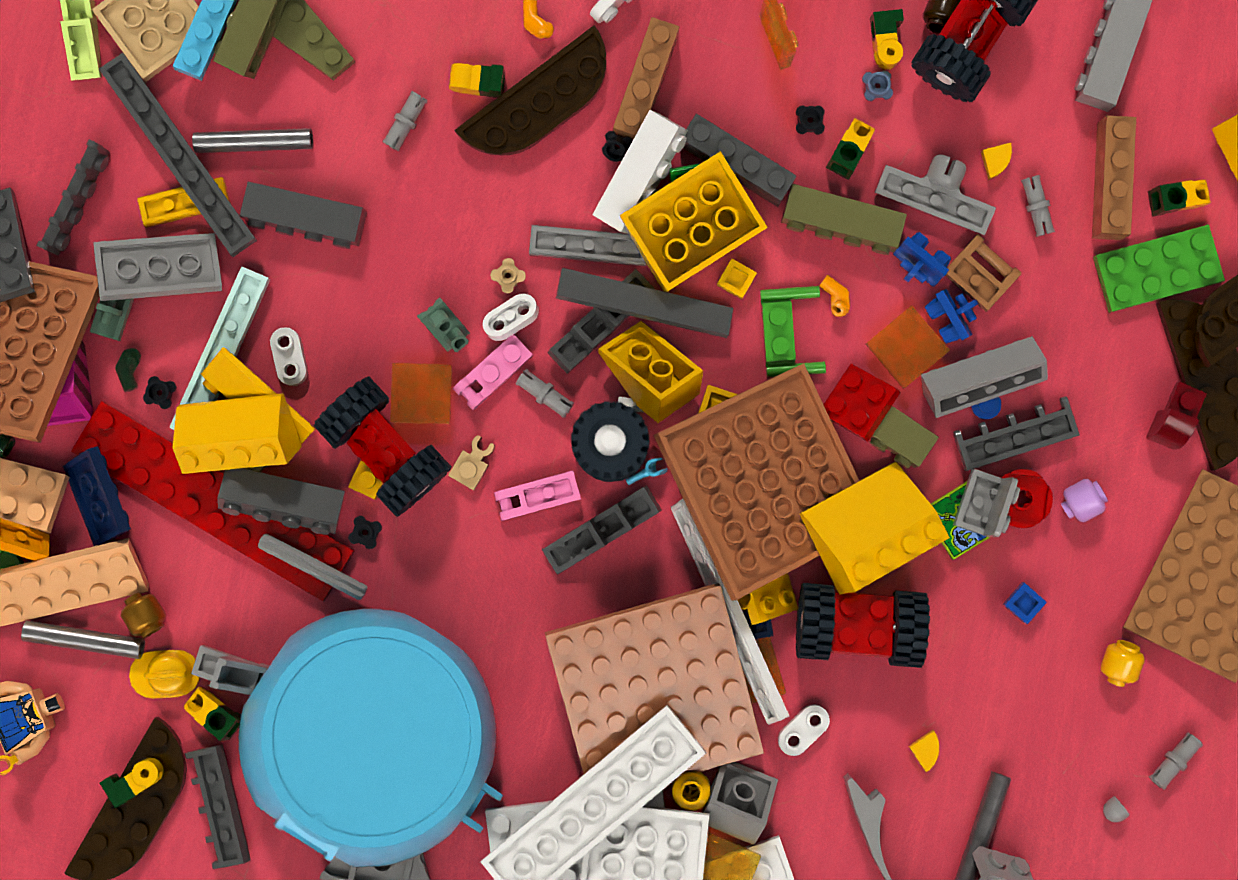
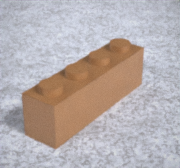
[613,17,680,140]
[1092,115,1136,240]

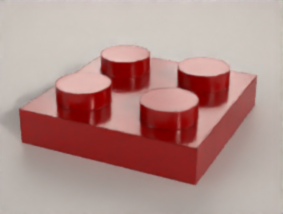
[823,363,901,442]

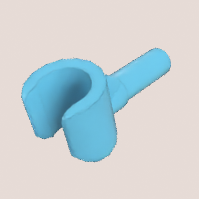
[626,457,668,485]

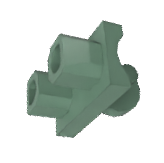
[417,297,470,352]
[90,298,134,341]

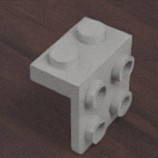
[953,469,1020,537]
[972,846,1033,880]

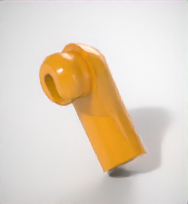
[523,0,554,39]
[819,275,850,317]

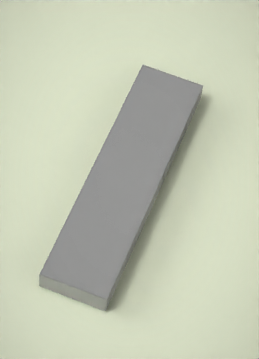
[529,225,646,266]

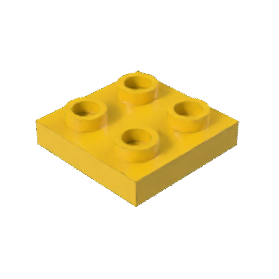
[738,573,798,625]

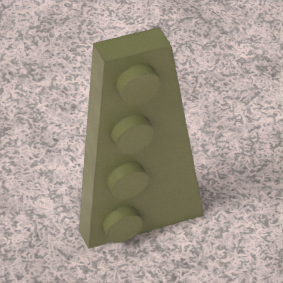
[235,0,355,81]

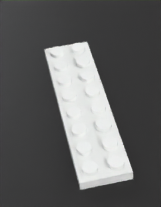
[481,705,706,880]

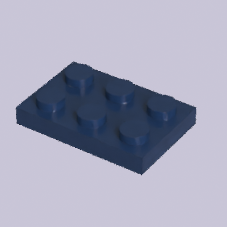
[63,446,131,546]

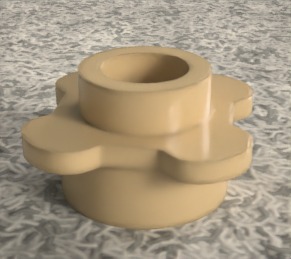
[490,258,526,293]

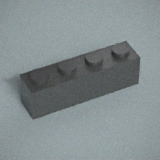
[683,114,796,207]
[240,182,367,249]
[218,468,345,535]

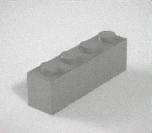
[1074,0,1152,112]
[921,336,1048,418]

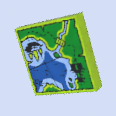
[930,480,990,560]

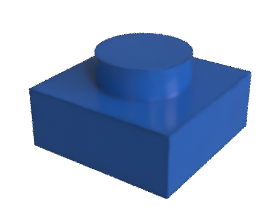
[1003,582,1047,625]

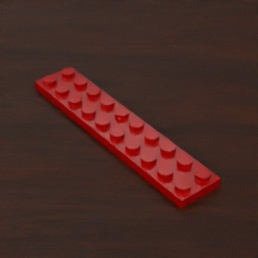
[71,401,355,601]

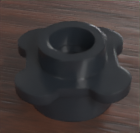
[796,105,825,135]
[602,131,633,162]
[143,376,177,409]
[348,516,382,549]

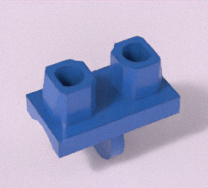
[893,232,951,287]
[925,289,979,344]

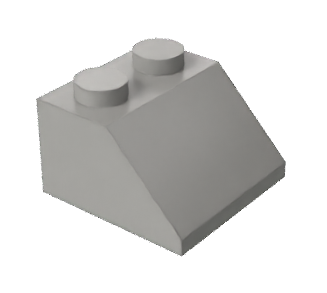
[702,762,778,845]

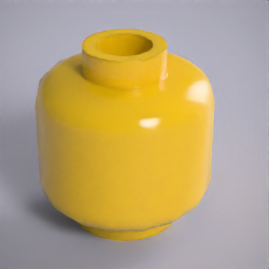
[1101,640,1145,687]
[672,771,711,811]

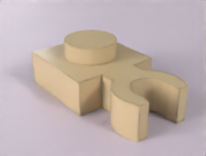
[448,435,495,490]

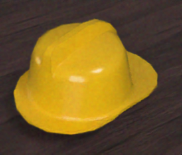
[129,650,200,699]

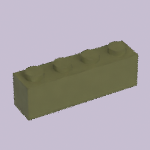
[213,0,288,79]
[781,184,907,255]

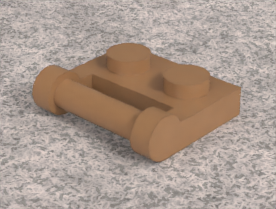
[945,234,1021,312]

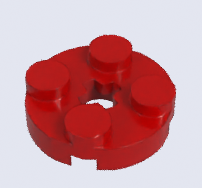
[1000,469,1053,528]

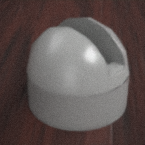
[1103,796,1130,822]

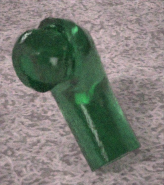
[115,348,141,393]

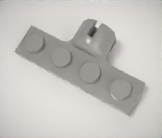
[874,155,996,235]

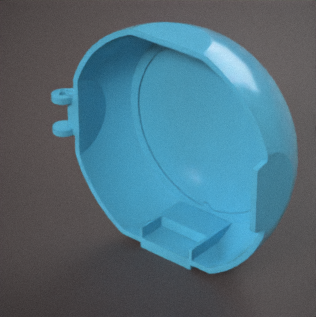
[239,609,503,867]

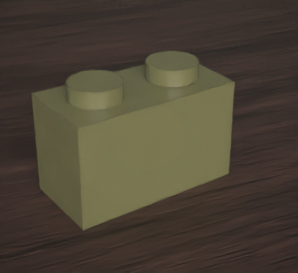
[869,406,939,469]

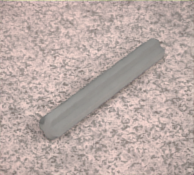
[258,534,368,600]

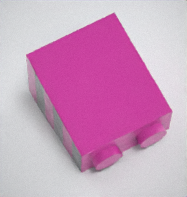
[48,341,93,426]

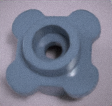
[862,70,893,101]

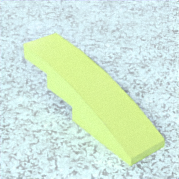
[60,0,102,81]

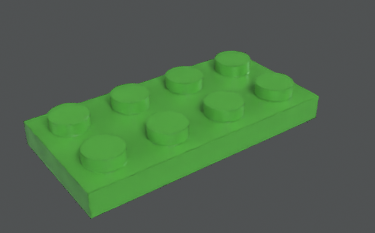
[1093,225,1225,313]

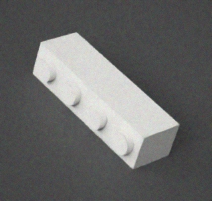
[592,110,688,234]

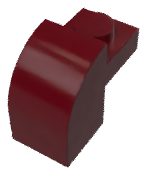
[1146,382,1207,450]

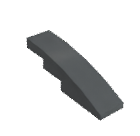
[548,269,656,374]
[542,485,662,575]

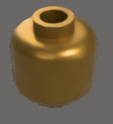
[121,592,166,638]

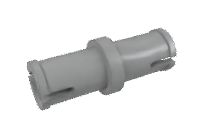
[382,91,428,152]
[1021,175,1055,237]
[516,369,574,418]
[1149,732,1203,790]

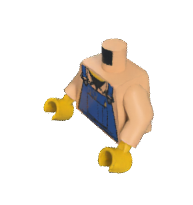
[0,681,65,776]

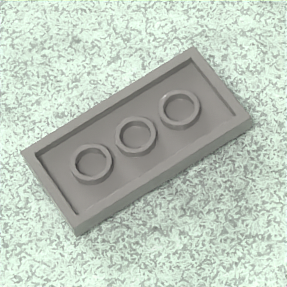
[93,233,222,301]

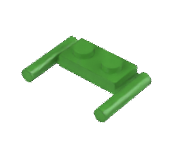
[760,286,826,377]

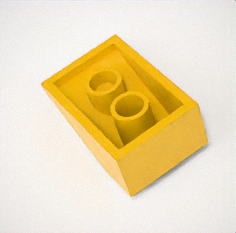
[598,321,703,423]

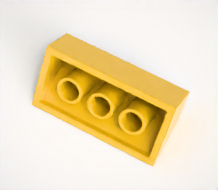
[201,347,316,444]
[172,393,302,474]

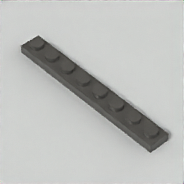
[99,53,257,257]

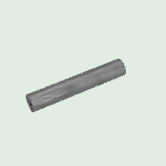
[192,128,313,153]
[21,621,145,659]
[955,771,1011,880]

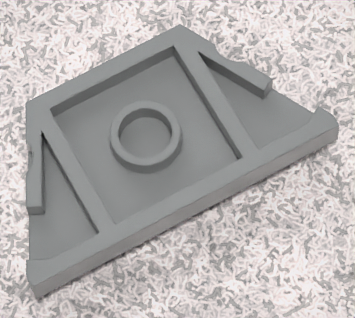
[320,853,430,880]

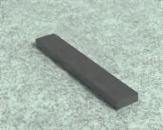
[555,268,733,338]

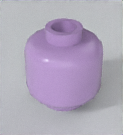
[1061,479,1108,522]

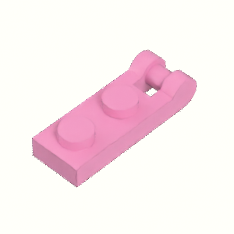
[453,334,533,411]
[494,471,581,521]

